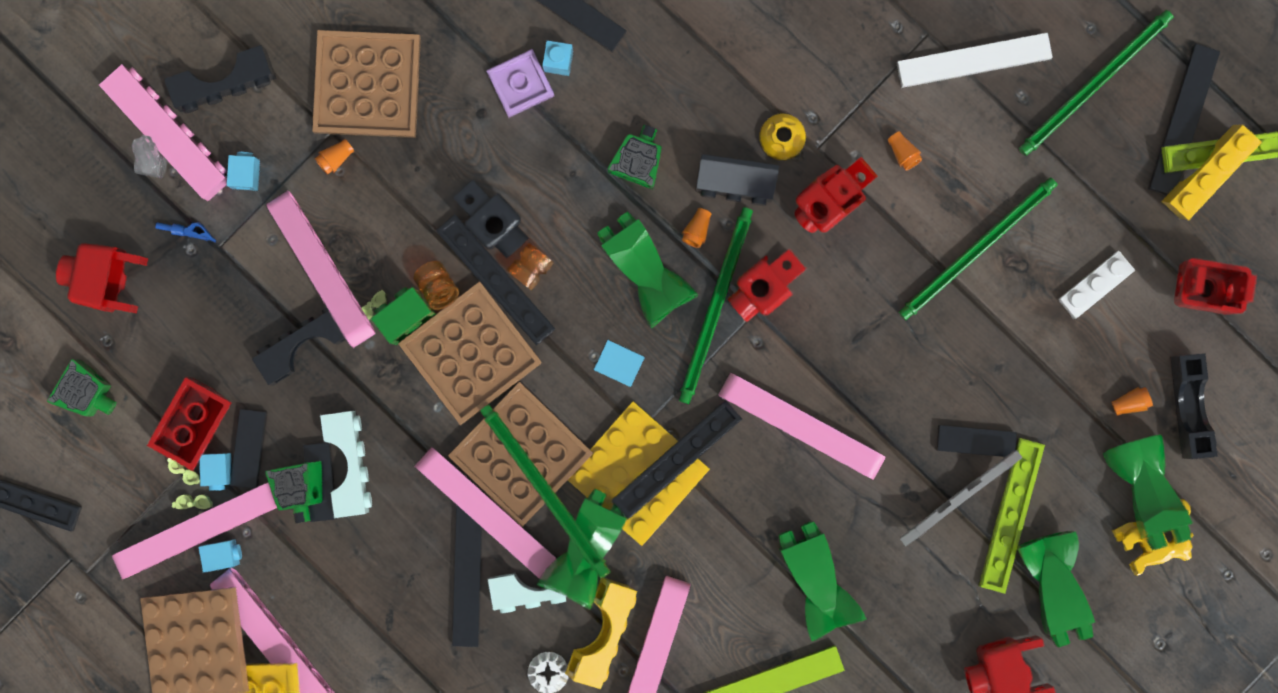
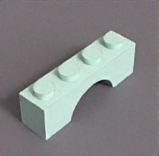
[320,411,372,518]
[488,573,566,613]

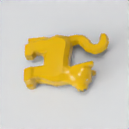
[1112,499,1194,576]

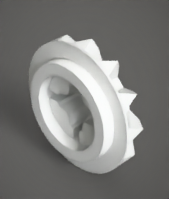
[528,652,568,693]

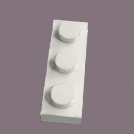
[1058,251,1135,319]

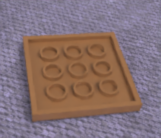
[312,30,421,138]
[398,282,542,425]
[448,382,593,527]
[141,587,249,693]

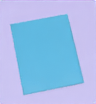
[594,340,645,387]

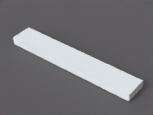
[897,33,1053,88]

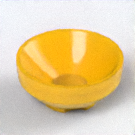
[759,114,806,160]

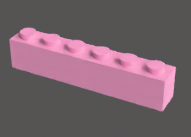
[99,64,228,201]

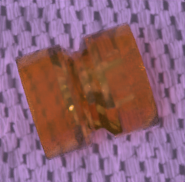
[506,243,554,291]
[413,261,459,310]

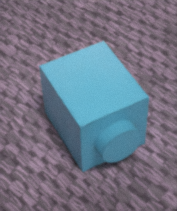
[543,41,573,76]
[227,152,260,191]
[200,453,232,491]
[199,539,242,572]

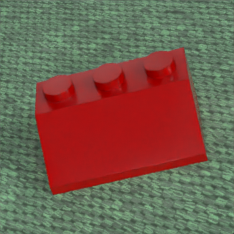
[147,377,232,471]

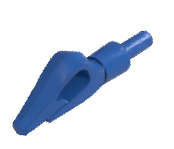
[156,222,216,243]

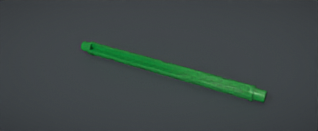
[1018,10,1174,156]
[898,177,1058,321]
[679,207,753,404]
[480,405,611,578]

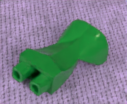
[597,212,698,329]
[1103,435,1193,551]
[537,489,627,610]
[778,521,866,641]
[1017,531,1095,647]

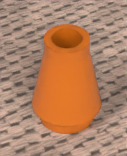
[888,131,922,171]
[315,139,354,175]
[682,208,712,248]
[1111,387,1153,416]

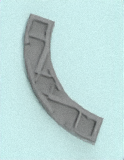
[900,450,1022,546]

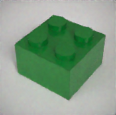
[371,287,437,345]

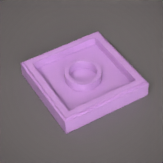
[486,49,554,117]

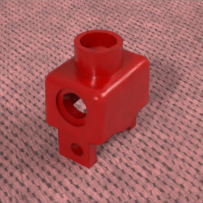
[794,157,878,233]
[56,243,148,313]
[727,249,806,322]
[1174,258,1257,315]
[964,635,1055,693]

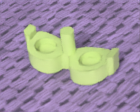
[361,290,387,320]
[167,458,200,485]
[172,494,213,509]

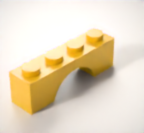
[1161,125,1262,220]
[565,577,637,689]

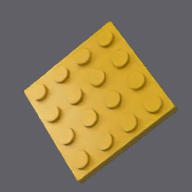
[568,402,710,546]

